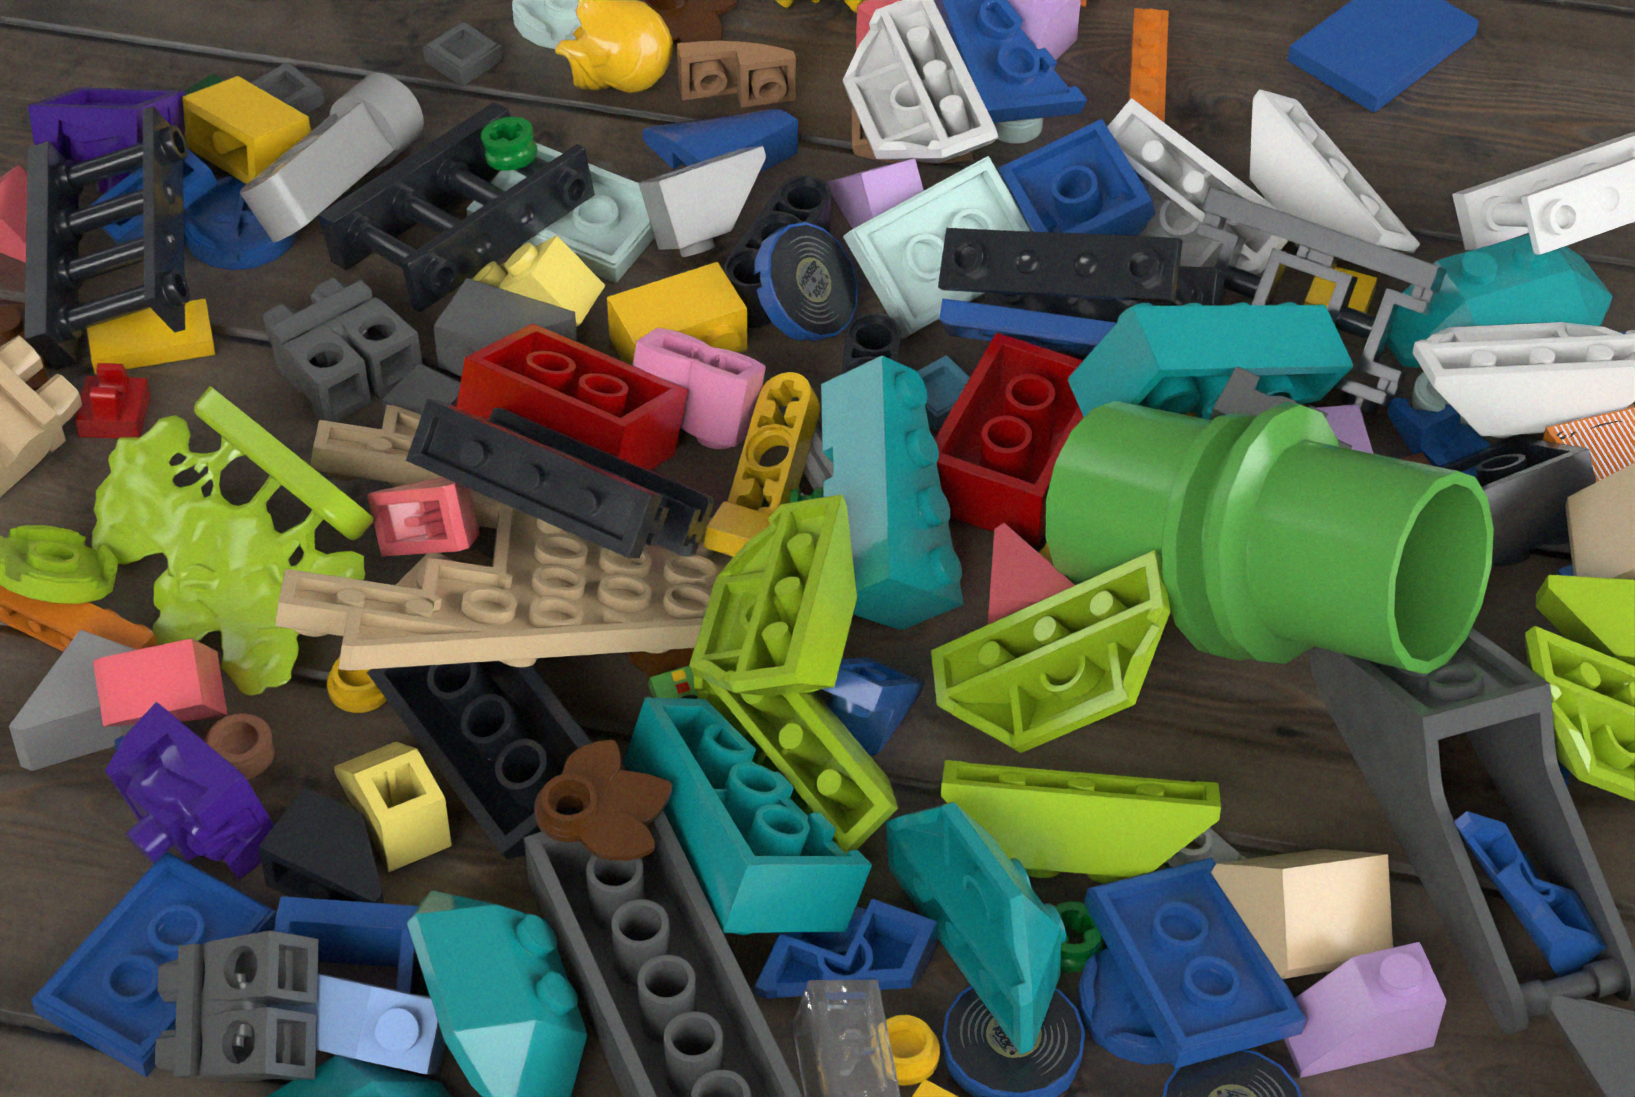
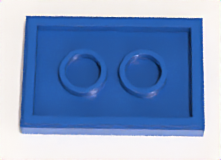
[1287,0,1479,113]
[939,298,1117,355]
[31,852,276,1077]
[1084,857,1307,1069]

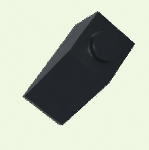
[258,787,384,904]

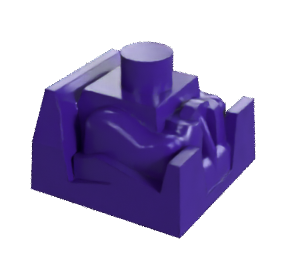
[28,87,185,193]
[105,701,274,880]

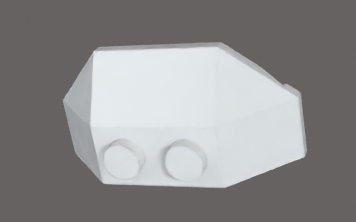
[843,0,998,164]
[1250,89,1420,260]
[1107,98,1289,274]
[1413,322,1635,438]

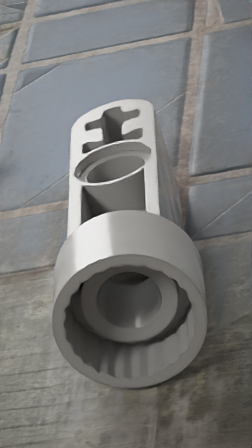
[239,73,424,242]

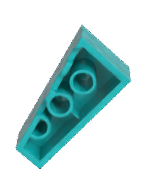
[1067,302,1354,420]
[821,356,964,630]
[623,697,872,935]

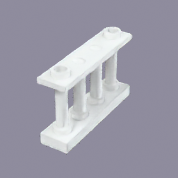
[1452,131,1635,255]

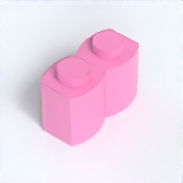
[633,328,766,449]

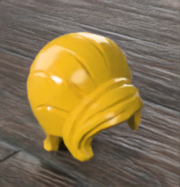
[555,0,673,93]

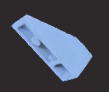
[266,973,446,1074]

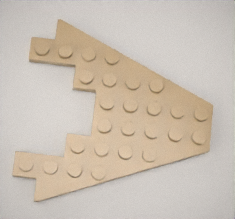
[275,404,733,670]

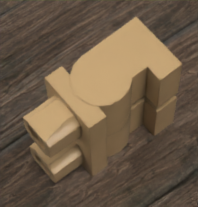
[0,336,82,498]

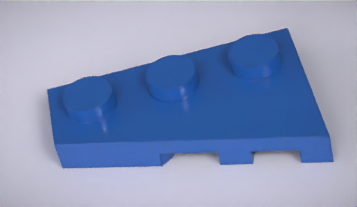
[934,0,1087,123]

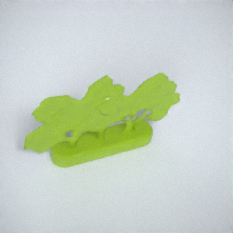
[92,386,375,696]

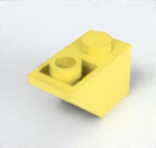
[472,235,605,327]
[334,742,452,872]

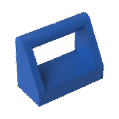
[274,896,422,994]

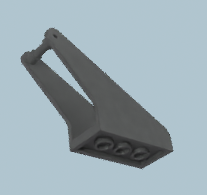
[1309,628,1635,1035]

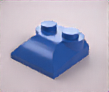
[997,119,1155,236]

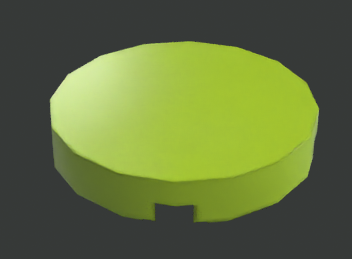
[0,525,118,604]

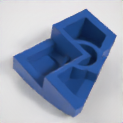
[643,109,798,173]
[1454,811,1607,977]
[755,898,937,999]

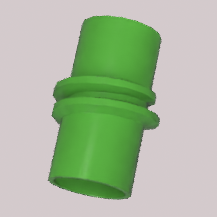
[1046,401,1494,674]

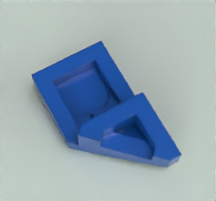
[1388,397,1491,478]

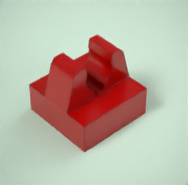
[75,363,150,439]

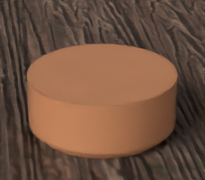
[205,713,275,780]

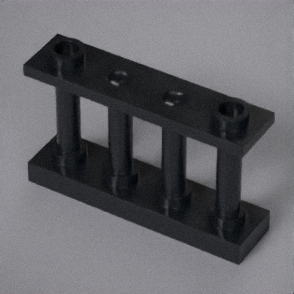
[318,102,595,312]
[25,106,190,370]
[938,228,1225,323]

